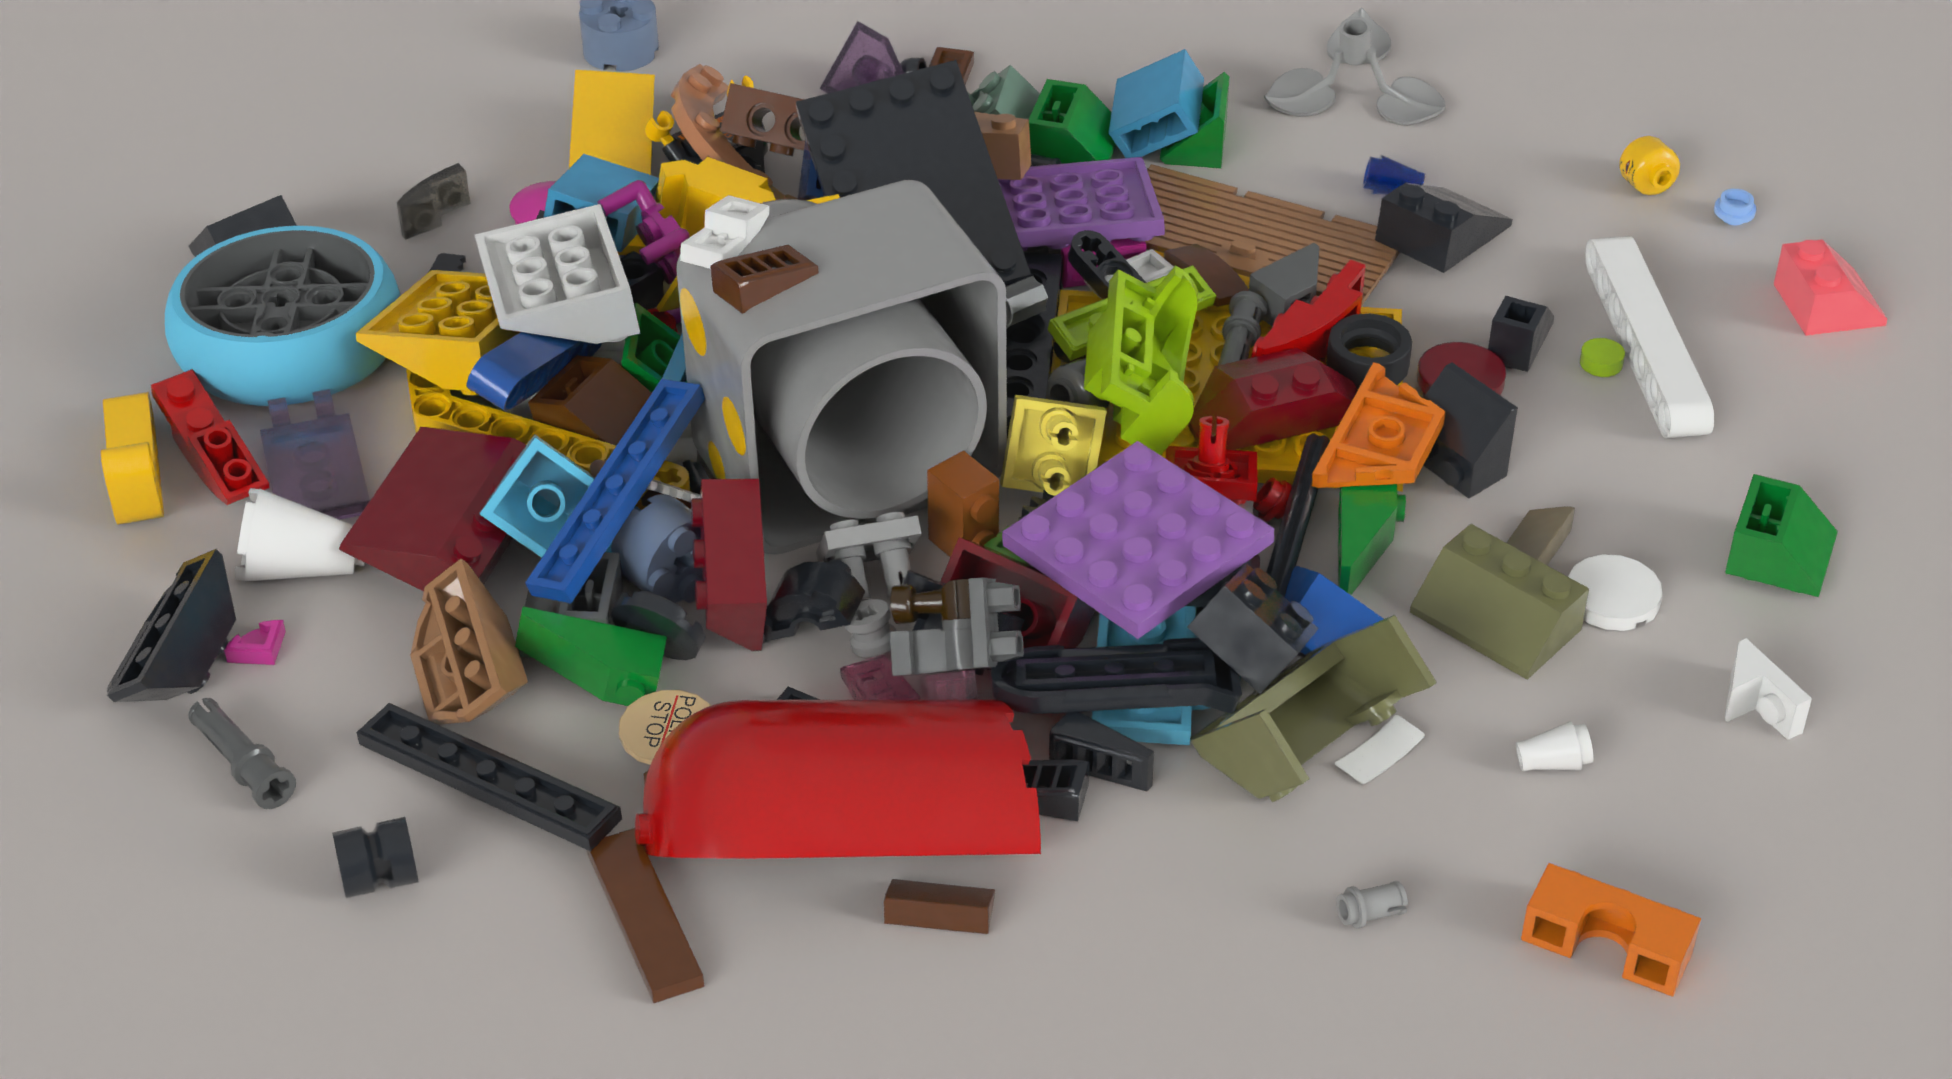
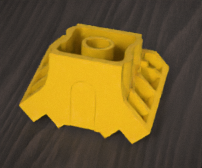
[655,157,776,237]

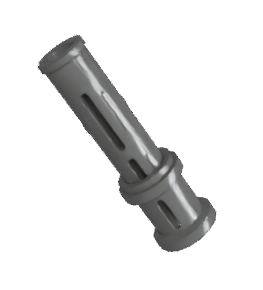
[1218,291,1268,365]
[188,698,296,809]

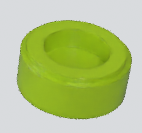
[1580,338,1625,377]

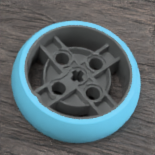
[164,226,401,406]

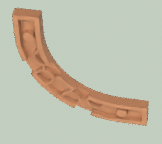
[671,64,797,200]

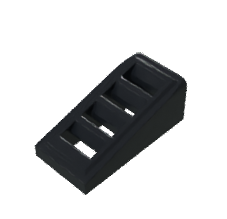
[1049,712,1154,792]
[1023,759,1089,821]

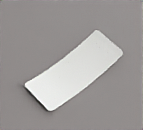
[1335,715,1425,784]

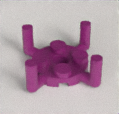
[597,180,690,325]

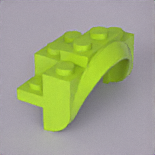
[1084,265,1198,455]

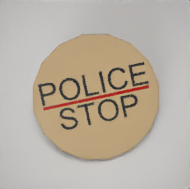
[619,690,711,765]

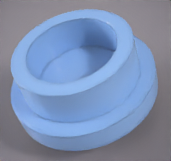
[1714,189,1756,225]

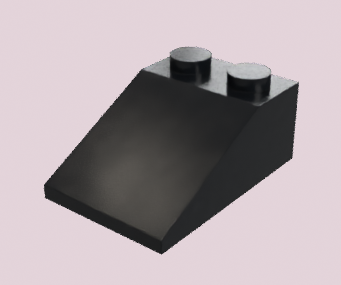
[1375,183,1513,273]

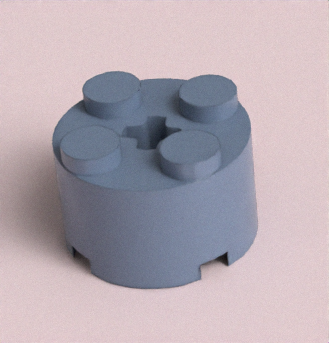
[579,0,659,71]
[611,494,703,603]

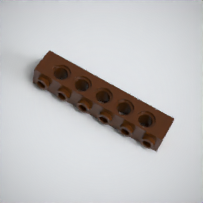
[720,83,805,157]

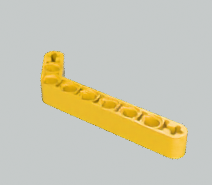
[406,369,690,510]

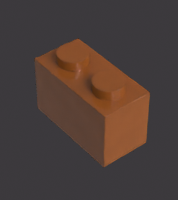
[927,450,999,557]

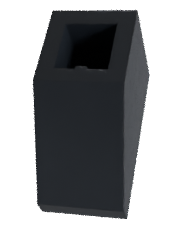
[1488,295,1554,372]

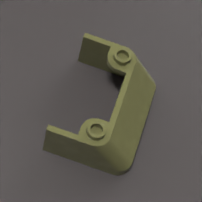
[1190,615,1437,802]

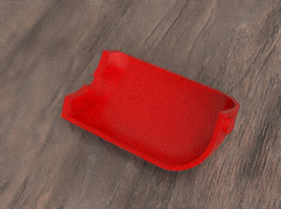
[635,699,1041,859]

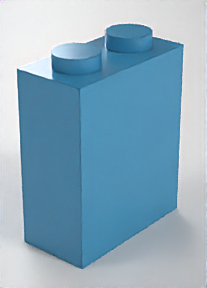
[1109,49,1204,158]
[544,154,659,252]

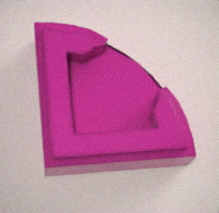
[224,620,286,665]

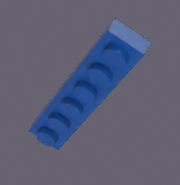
[525,379,705,603]

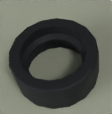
[1326,313,1413,389]

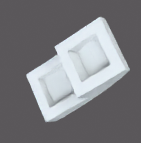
[680,195,769,269]

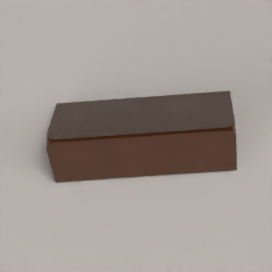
[884,879,995,934]

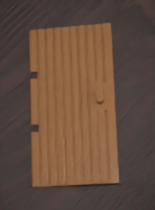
[1145,164,1400,307]

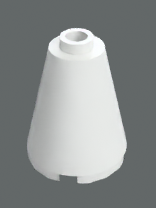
[235,488,365,581]

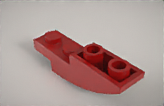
[1251,259,1366,360]
[151,369,270,505]

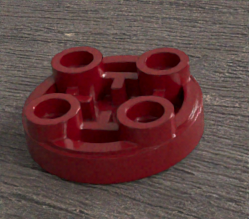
[1417,342,1506,398]

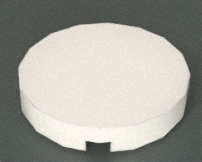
[1568,554,1662,631]

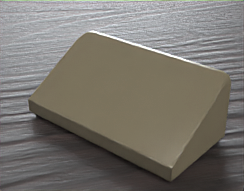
[1506,506,1575,565]

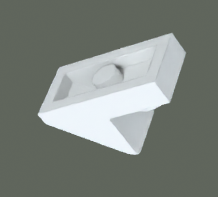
[1724,638,1812,740]

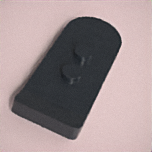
[991,638,1242,714]

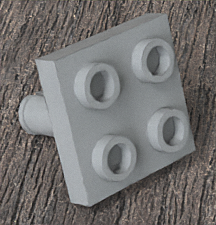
[816,512,922,601]

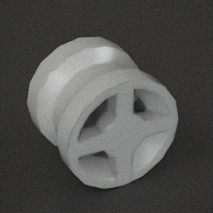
[845,599,896,657]

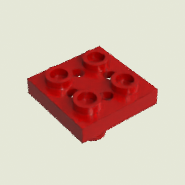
[1165,416,1258,505]

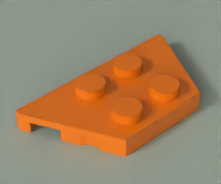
[1312,362,1445,488]

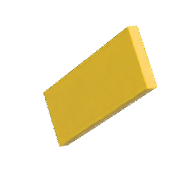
[569,69,655,255]

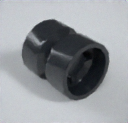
[332,817,419,898]

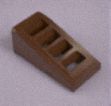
[710,245,819,314]

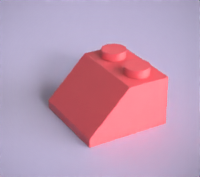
[1774,239,1887,336]

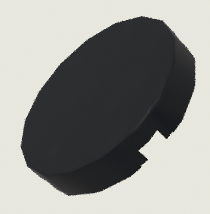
[611,591,706,661]

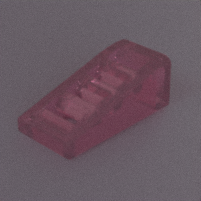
[840,655,921,700]

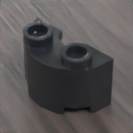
[764,560,865,641]

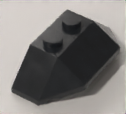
[107,549,236,702]

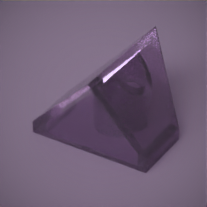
[819,21,904,93]

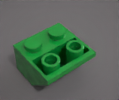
[1029,79,1116,164]
[1725,474,1838,597]

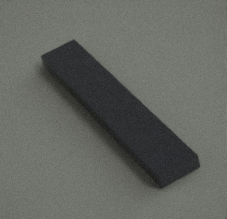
[356,703,622,851]

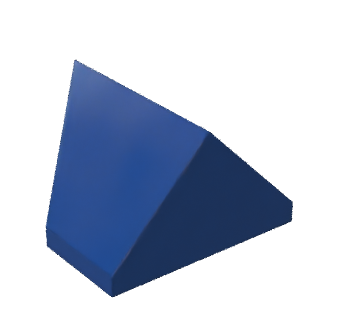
[1285,566,1384,655]

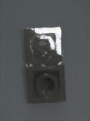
[396,163,471,240]

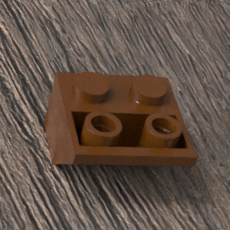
[528,355,652,446]

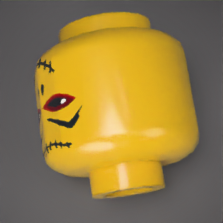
[1619,135,1680,196]

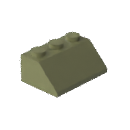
[1410,524,1589,680]

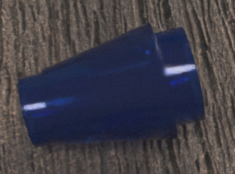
[1363,155,1425,195]

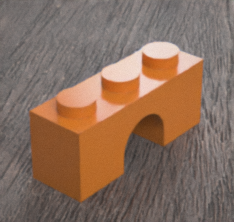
[1521,863,1701,997]

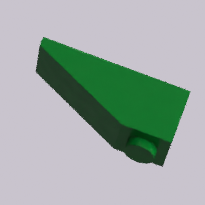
[1338,484,1406,595]
[515,606,667,706]

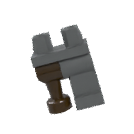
[890,578,1024,676]

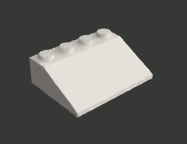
[475,204,640,344]

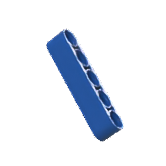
[466,332,603,412]

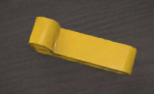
[101,392,164,525]

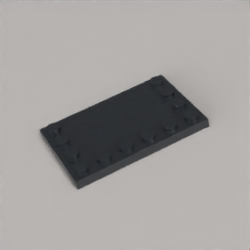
[796,60,1031,286]

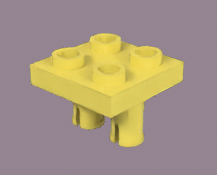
[1000,395,1107,496]

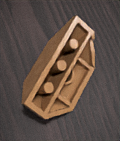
[410,559,528,725]

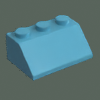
[480,434,641,558]

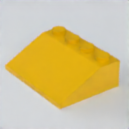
[356,270,520,395]

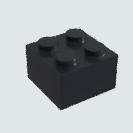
[1187,563,1319,694]

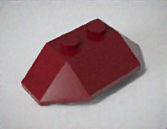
[1188,348,1358,450]

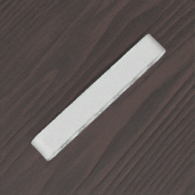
[1585,236,1714,438]

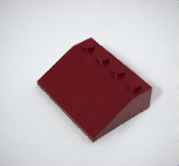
[339,427,526,592]

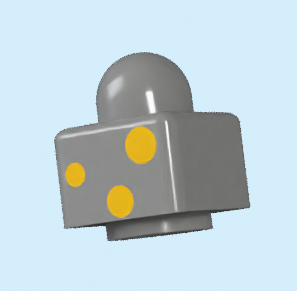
[676,180,1007,554]

